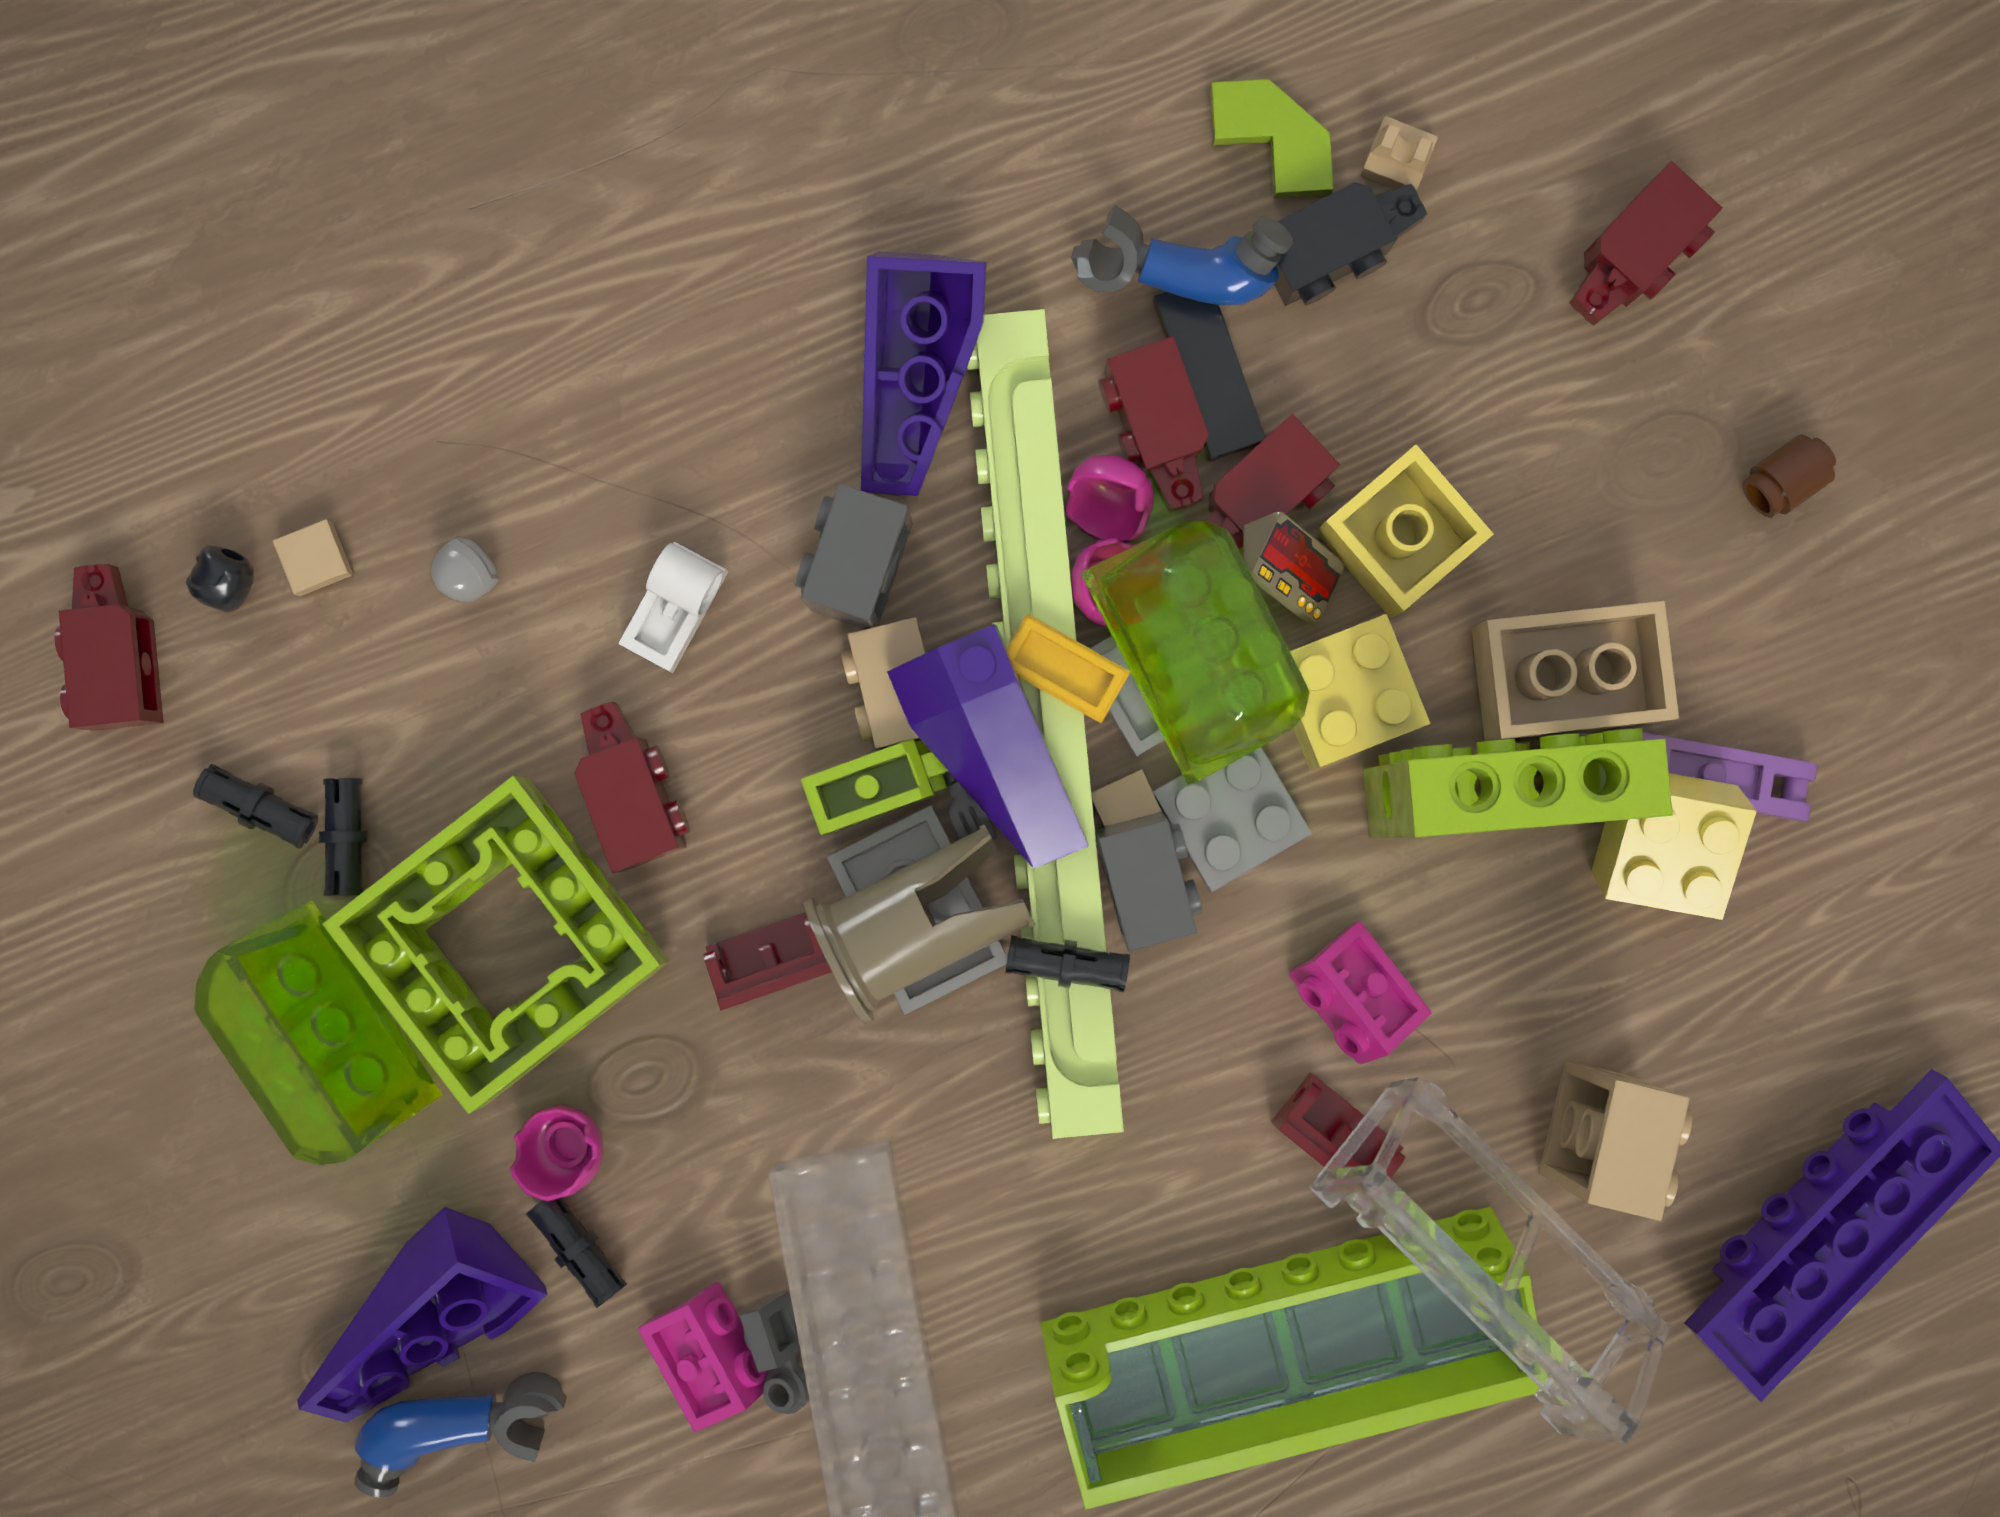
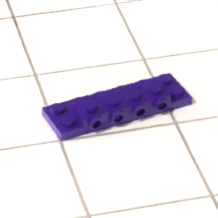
[1684,1069,2000,1402]

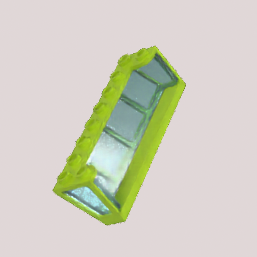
[1040,1206,1548,1510]

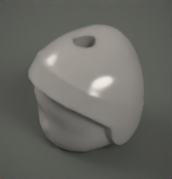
[431,536,499,603]

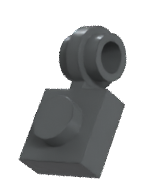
[739,1291,812,1414]

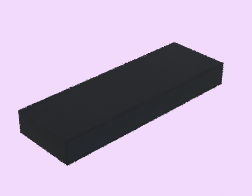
[1153,292,1266,462]

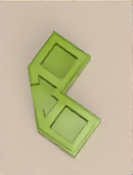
[1210,79,1334,199]

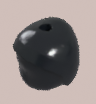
[186,545,254,613]

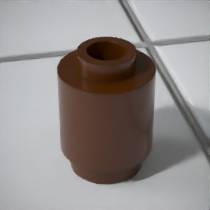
[1742,435,1836,518]

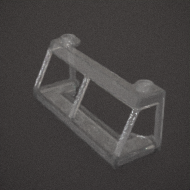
[1309,1077,1670,1444]

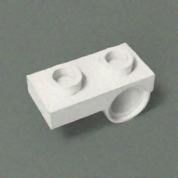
[618,542,728,673]

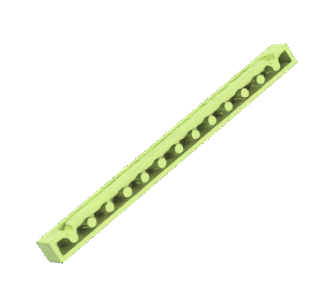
[967,309,1124,1139]

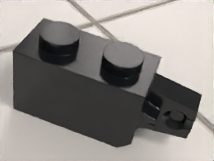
[1274,182,1427,306]

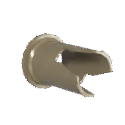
[803,824,1035,1024]

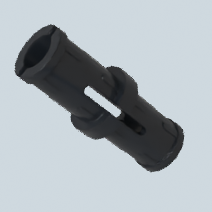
[193,764,318,849]
[319,778,368,896]
[1005,935,1130,993]
[526,1198,627,1309]

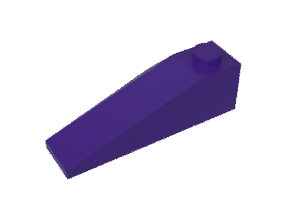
[861,251,987,496]
[887,624,1089,869]
[297,1207,548,1423]

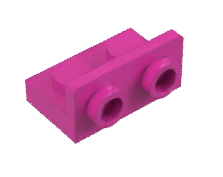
[1289,920,1432,1064]
[637,1282,769,1433]

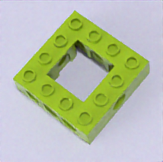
[1363,728,1673,838]
[322,776,671,1114]

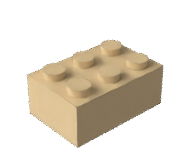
[1471,601,1679,741]
[1539,1060,1692,1221]

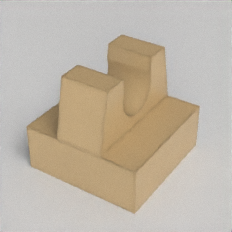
[1360,116,1438,191]

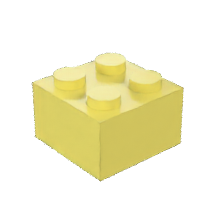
[1315,445,1494,619]
[1267,614,1431,770]
[1591,773,1757,920]

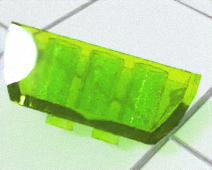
[1080,520,1310,785]
[194,900,443,1165]

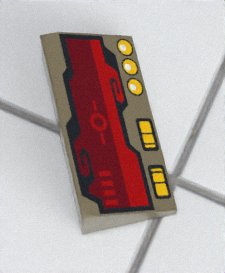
[1243,512,1344,627]

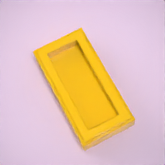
[1007,614,1131,724]

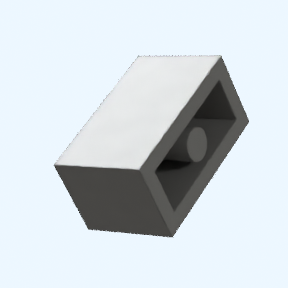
[1095,812,1202,952]

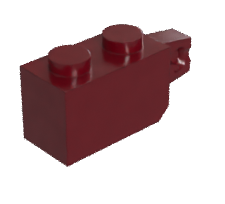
[1569,160,1723,326]
[1098,336,1209,513]
[1187,413,1340,570]
[54,564,164,731]
[574,701,690,873]

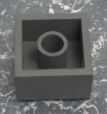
[795,483,913,629]

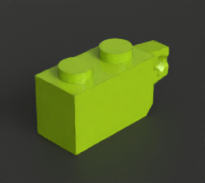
[800,739,949,835]

